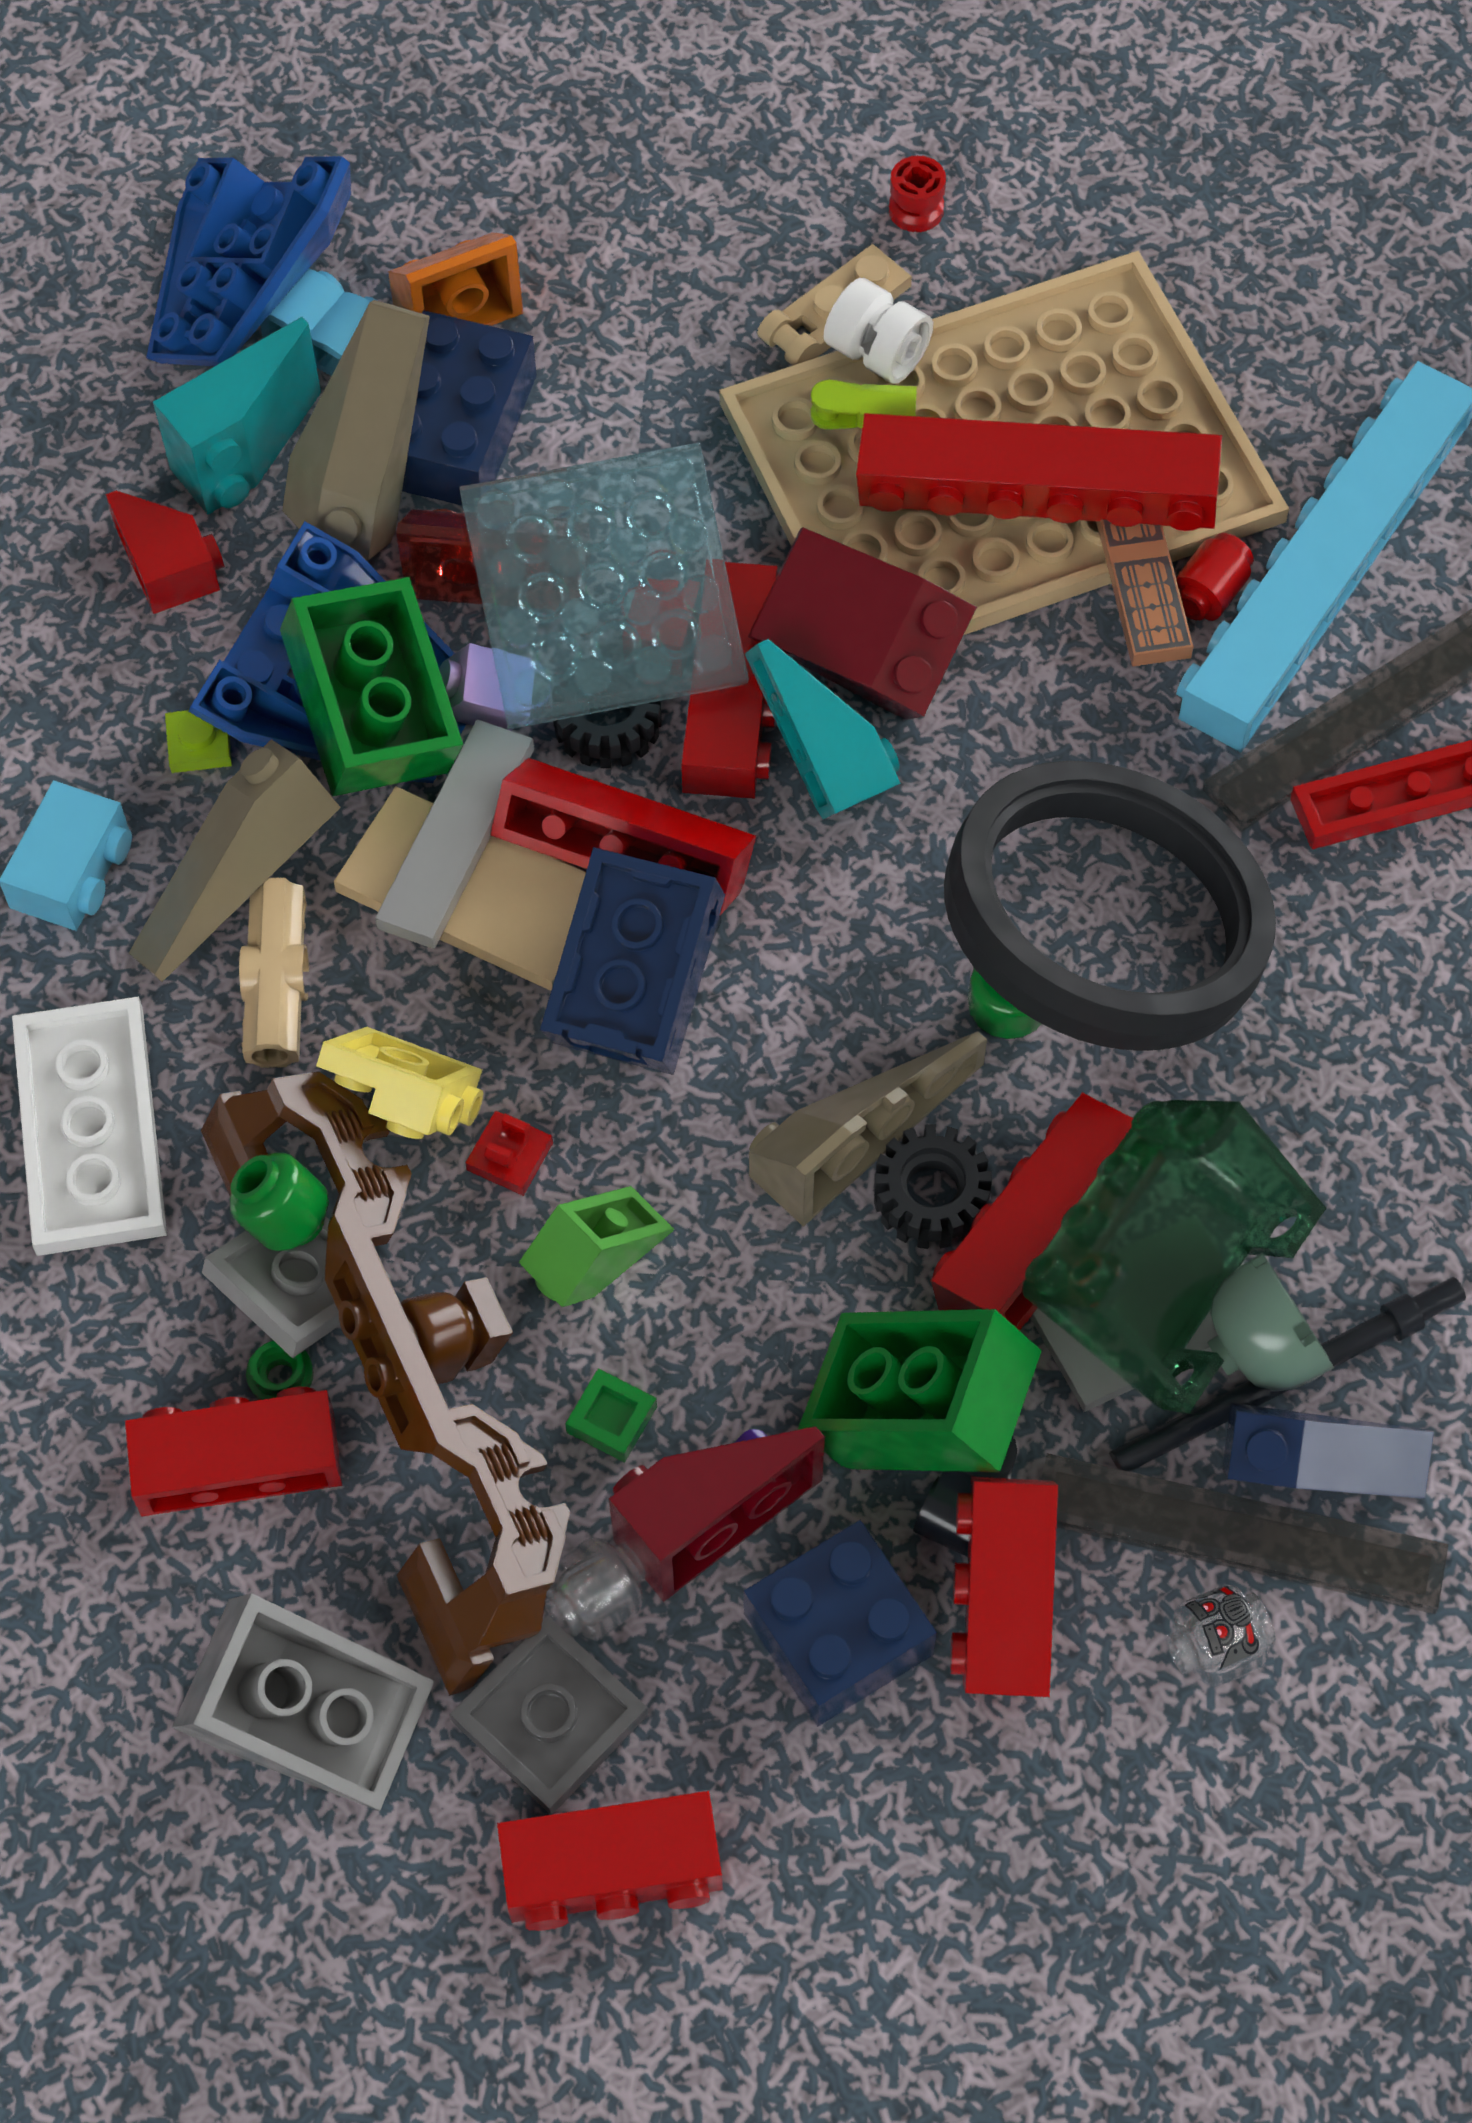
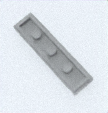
[375,719,534,949]

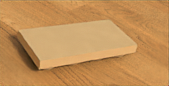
[334,786,586,991]

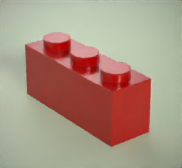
[125,1387,343,1517]
[950,1477,1058,1697]
[497,1791,723,1931]

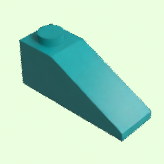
[745,639,900,819]

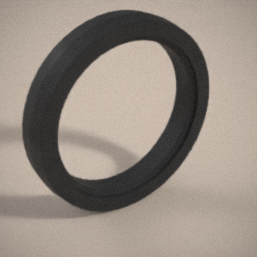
[944,761,1276,1051]

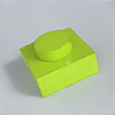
[165,710,232,773]

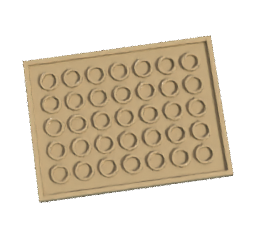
[720,250,1289,635]

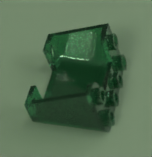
[1022,1100,1327,1413]

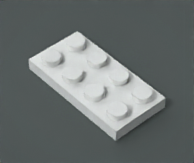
[12,996,167,1256]

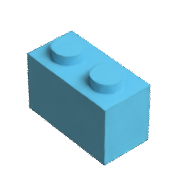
[0,780,132,931]

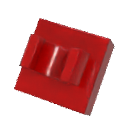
[465,1110,553,1196]

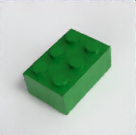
[280,577,464,797]
[798,1309,1042,1472]

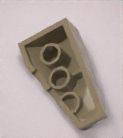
[282,300,430,560]

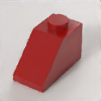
[105,490,224,614]

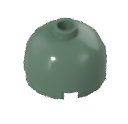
[1207,1253,1334,1391]

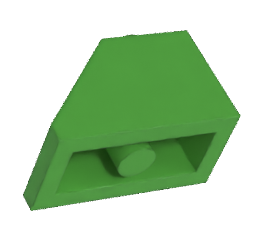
[519,1186,674,1307]

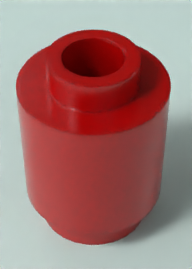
[1176,533,1254,621]

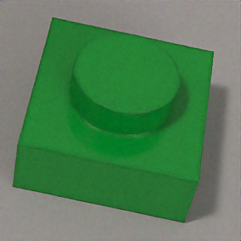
[565,1368,657,1463]

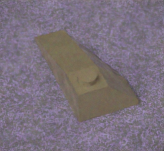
[129,739,341,982]
[749,1031,987,1227]

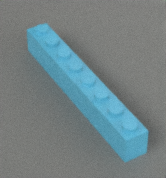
[1176,361,1472,753]

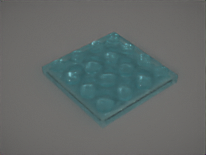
[459,442,749,729]

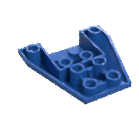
[146,156,351,366]
[189,521,467,783]

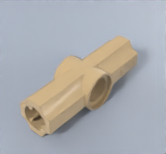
[239,878,309,1068]

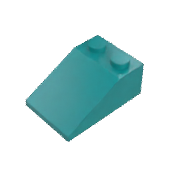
[153,317,321,515]

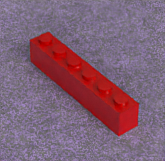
[856,413,1223,531]

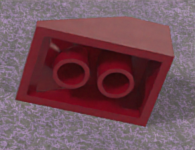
[748,527,977,720]
[609,1426,825,1602]

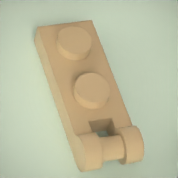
[757,244,912,366]

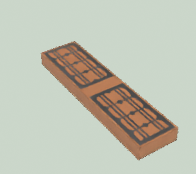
[1096,520,1193,667]

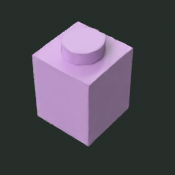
[439,643,536,731]

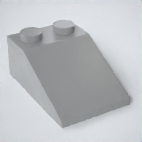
[172,1593,435,1811]

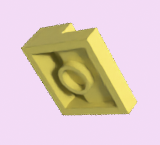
[316,1027,483,1139]

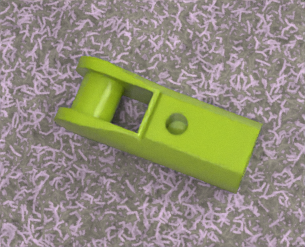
[810,379,917,430]

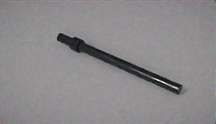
[1109,1277,1466,1476]

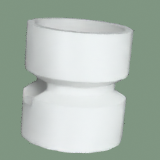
[824,278,933,384]

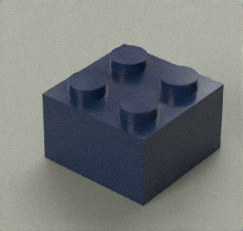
[744,1520,937,1727]

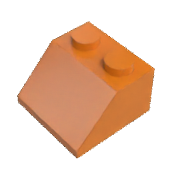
[388,232,523,326]

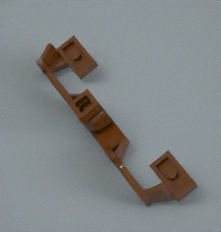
[201,1071,570,1696]

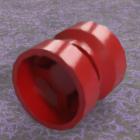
[889,156,946,232]

